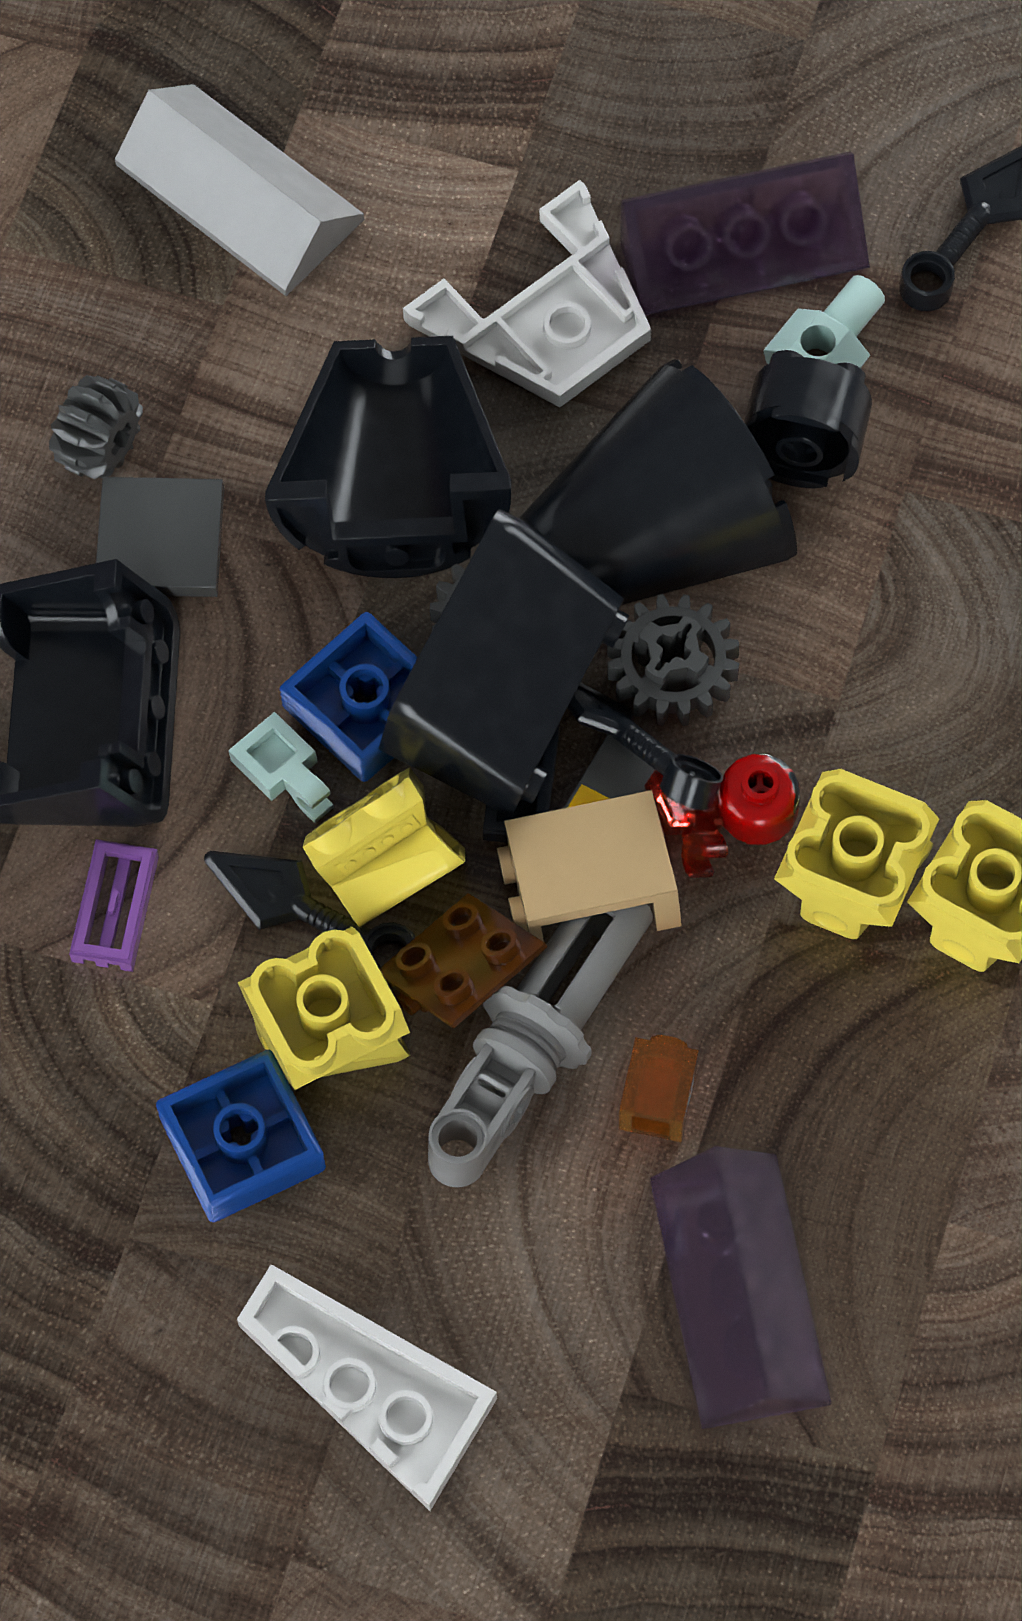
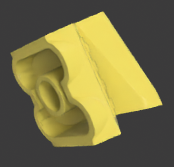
[303,767,465,927]
[774,769,939,939]
[907,800,1022,972]
[238,927,411,1090]

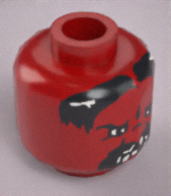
[718,754,800,845]

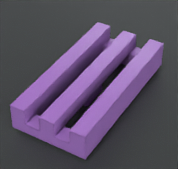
[69,839,159,972]

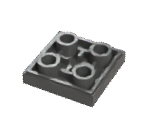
[96,477,224,597]

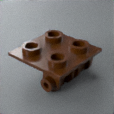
[379,893,547,1029]

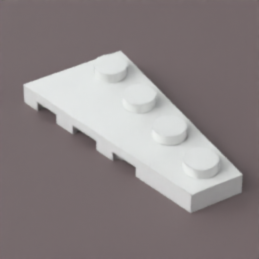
[237,1264,497,1511]

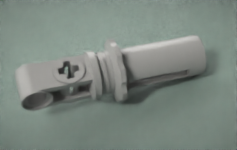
[428,904,653,1187]

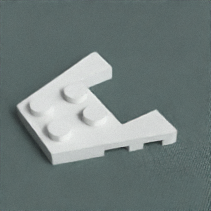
[403,180,651,407]

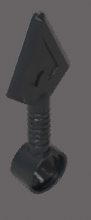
[899,145,1022,311]
[567,682,724,810]
[204,851,416,986]

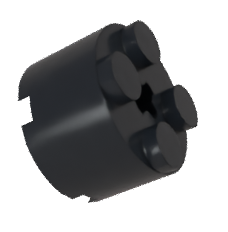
[744,350,872,489]

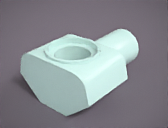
[763,275,885,368]

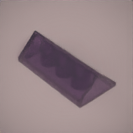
[620,151,870,315]
[650,1146,831,1429]

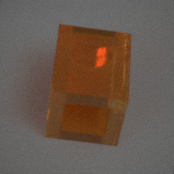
[619,1035,699,1142]

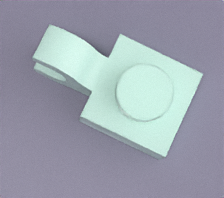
[228,712,334,823]

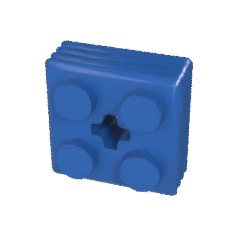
[280,612,418,782]
[156,1050,326,1222]

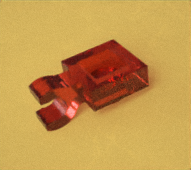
[644,770,728,878]

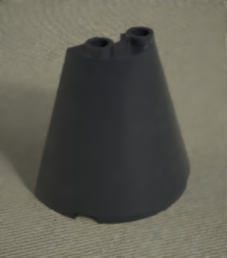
[265,336,511,578]
[519,359,797,605]

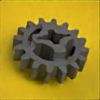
[607,594,740,726]

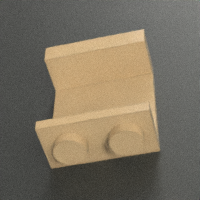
[497,790,682,956]

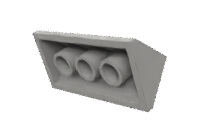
[115,84,364,296]

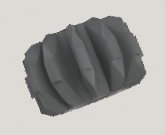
[49,375,143,480]

